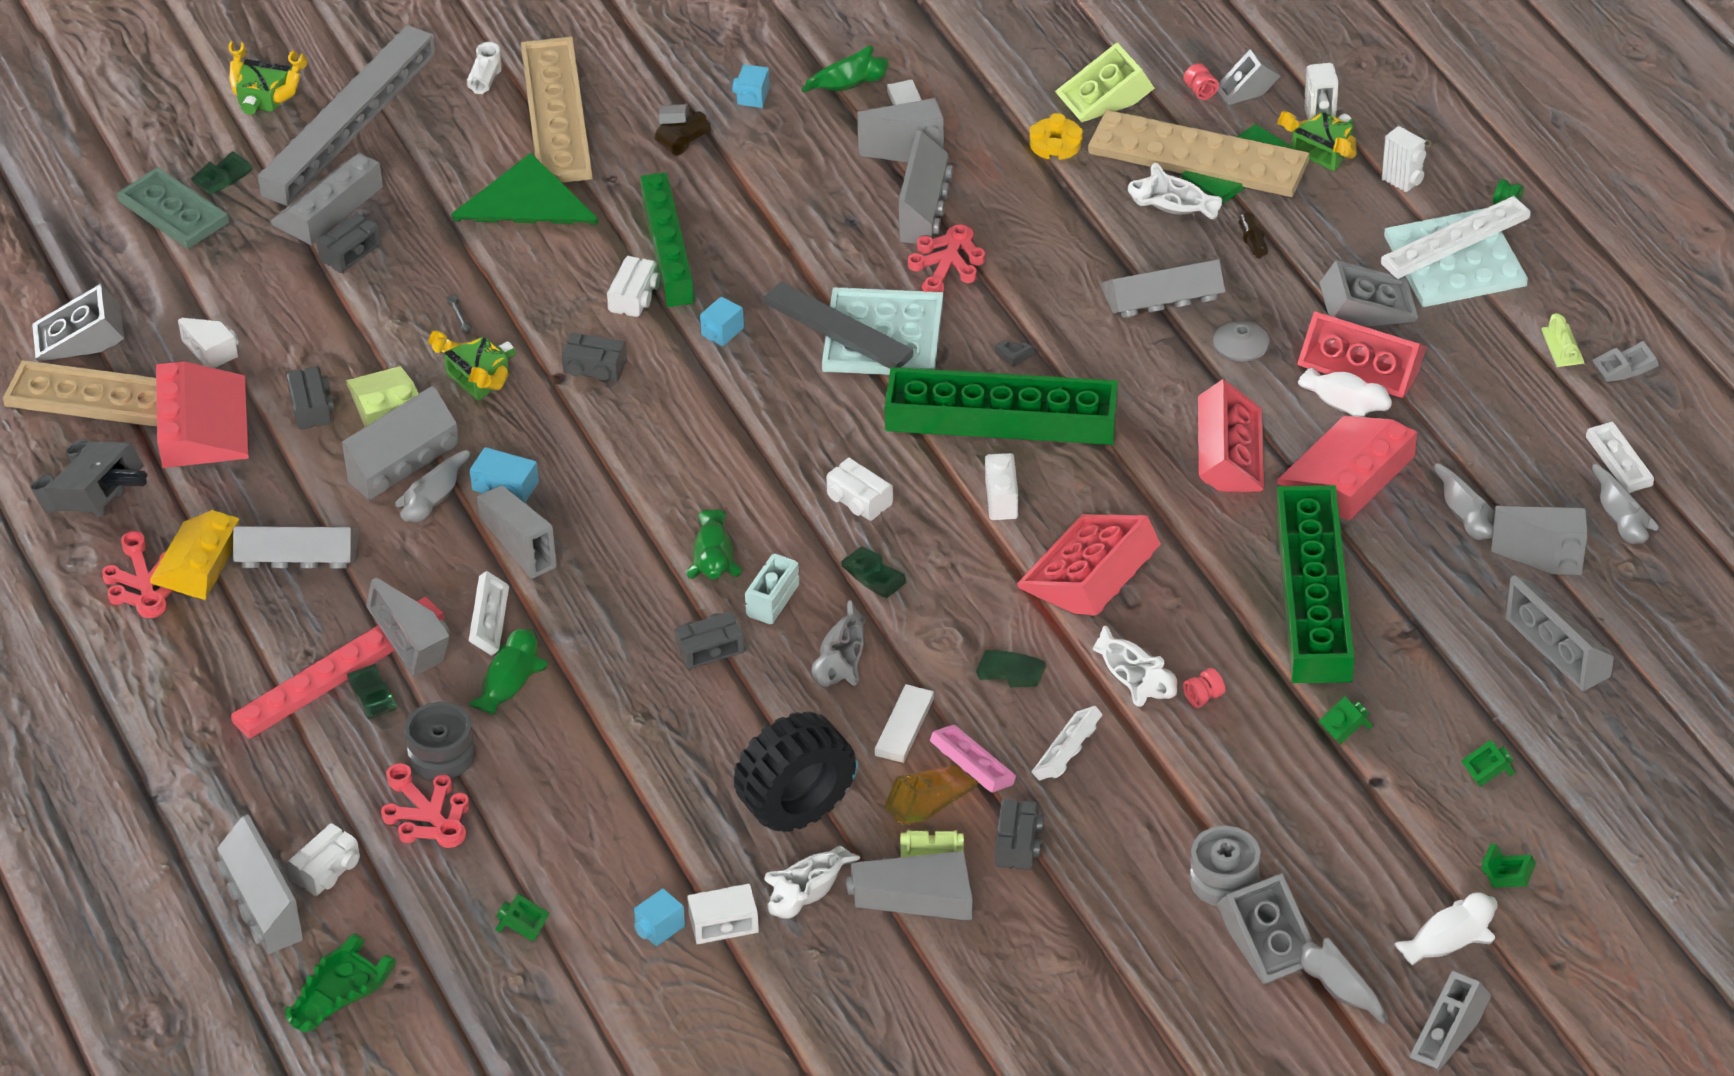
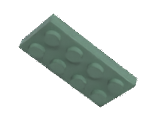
[117,167,229,249]

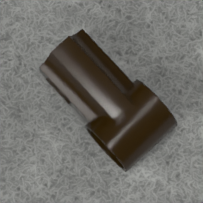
[655,111,710,156]

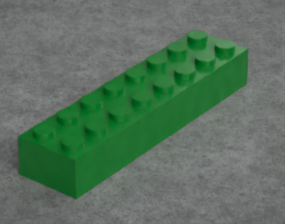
[884,367,1118,445]
[1276,485,1354,683]

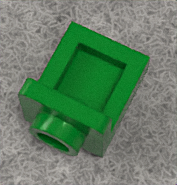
[1319,696,1373,745]
[1482,844,1536,888]

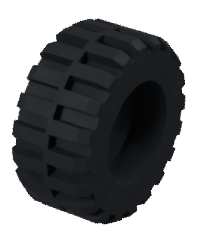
[734,712,856,832]

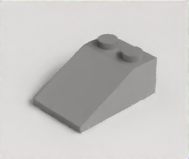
[857,98,944,162]
[1319,260,1418,327]
[32,284,124,362]
[1491,506,1587,575]
[366,577,450,677]
[1216,873,1313,985]

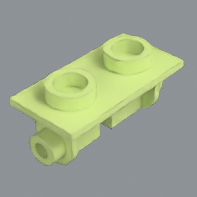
[1541,313,1584,367]
[900,829,964,858]

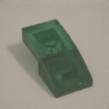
[191,151,253,194]
[841,546,907,598]
[976,650,1047,688]
[347,664,397,719]

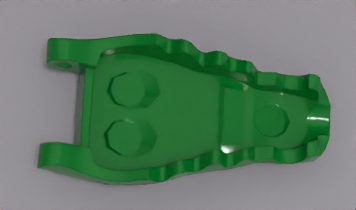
[285,933,396,1033]

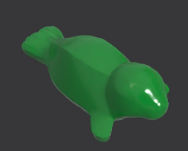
[802,45,889,93]
[686,509,742,580]
[469,629,548,715]

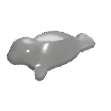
[395,450,470,524]
[1434,463,1495,540]
[1592,464,1659,544]
[812,600,866,687]
[1301,937,1388,1024]

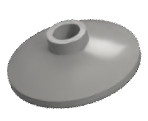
[1213,321,1269,362]

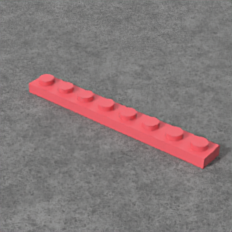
[231,597,444,739]

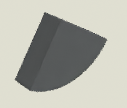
[995,341,1035,367]

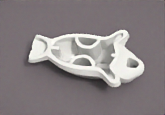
[1128,163,1222,219]
[1298,368,1392,417]
[1093,626,1177,707]
[765,845,860,919]
[1394,892,1497,965]

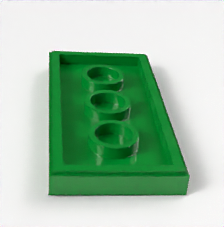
[1181,124,1295,205]

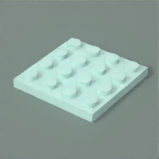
[1384,208,1528,307]
[822,287,943,375]

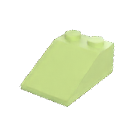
[1055,42,1155,123]
[346,366,418,427]

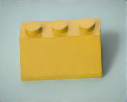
[150,510,240,600]

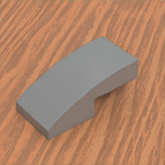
[658,104,689,124]
[1592,341,1659,382]

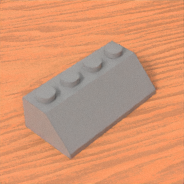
[899,130,953,244]
[270,153,383,245]
[1101,259,1225,318]
[342,386,459,500]
[233,526,360,568]
[1506,575,1614,692]
[216,814,303,954]

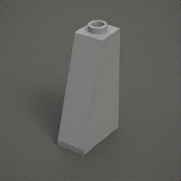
[477,485,557,579]
[846,851,972,920]

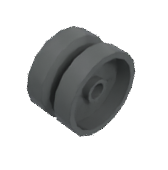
[404,701,475,780]

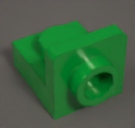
[1461,740,1515,787]
[495,893,550,942]

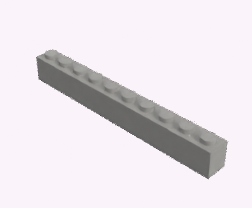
[258,25,435,206]

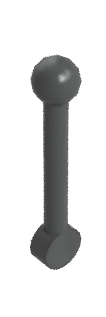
[447,295,472,334]

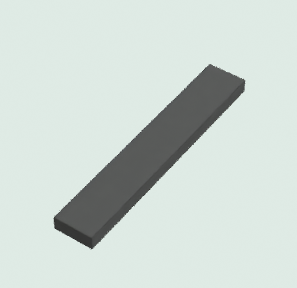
[764,281,913,369]

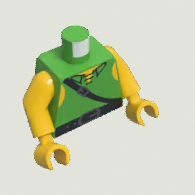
[228,41,308,115]
[1277,111,1357,171]
[427,330,515,401]

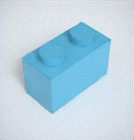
[470,447,539,503]

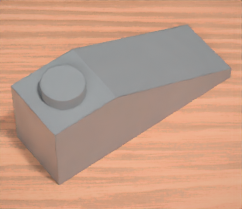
[1409,971,1492,1071]

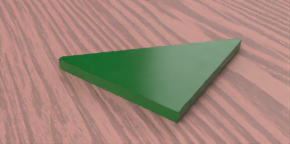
[451,153,598,225]

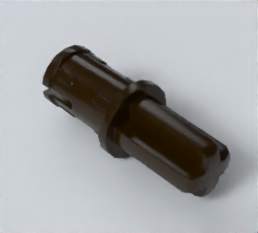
[1238,212,1268,259]

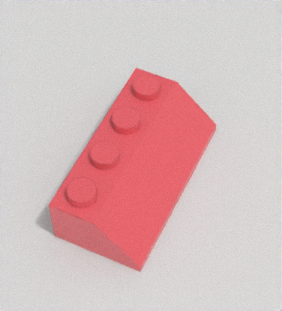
[1297,311,1427,399]
[1198,379,1264,492]

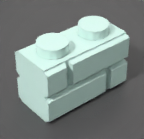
[745,554,799,624]

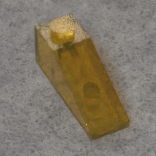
[884,765,978,825]

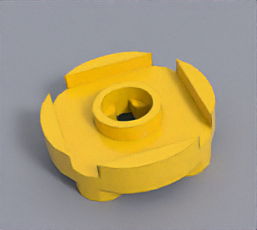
[1029,113,1083,160]

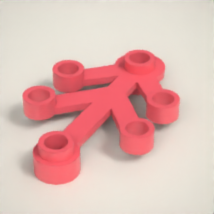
[908,224,985,297]
[102,531,174,618]
[381,763,469,848]

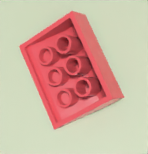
[156,361,249,468]
[1277,416,1417,521]
[1017,514,1161,616]

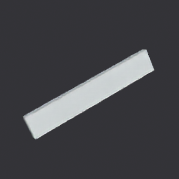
[1381,196,1531,279]

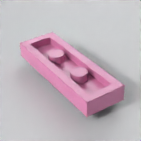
[930,724,1016,793]

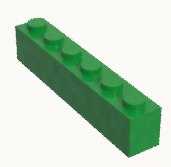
[640,172,694,307]

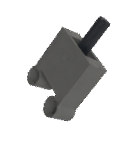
[30,439,148,517]

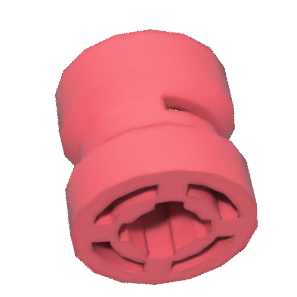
[1184,63,1219,100]
[1183,668,1226,708]

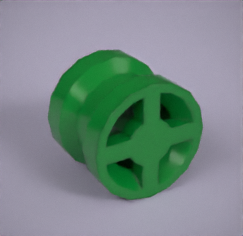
[1493,179,1524,204]

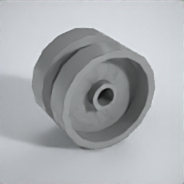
[1190,825,1261,906]

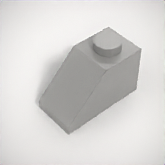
[1217,49,1281,105]

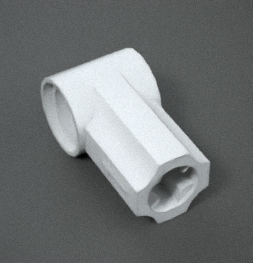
[467,42,502,94]

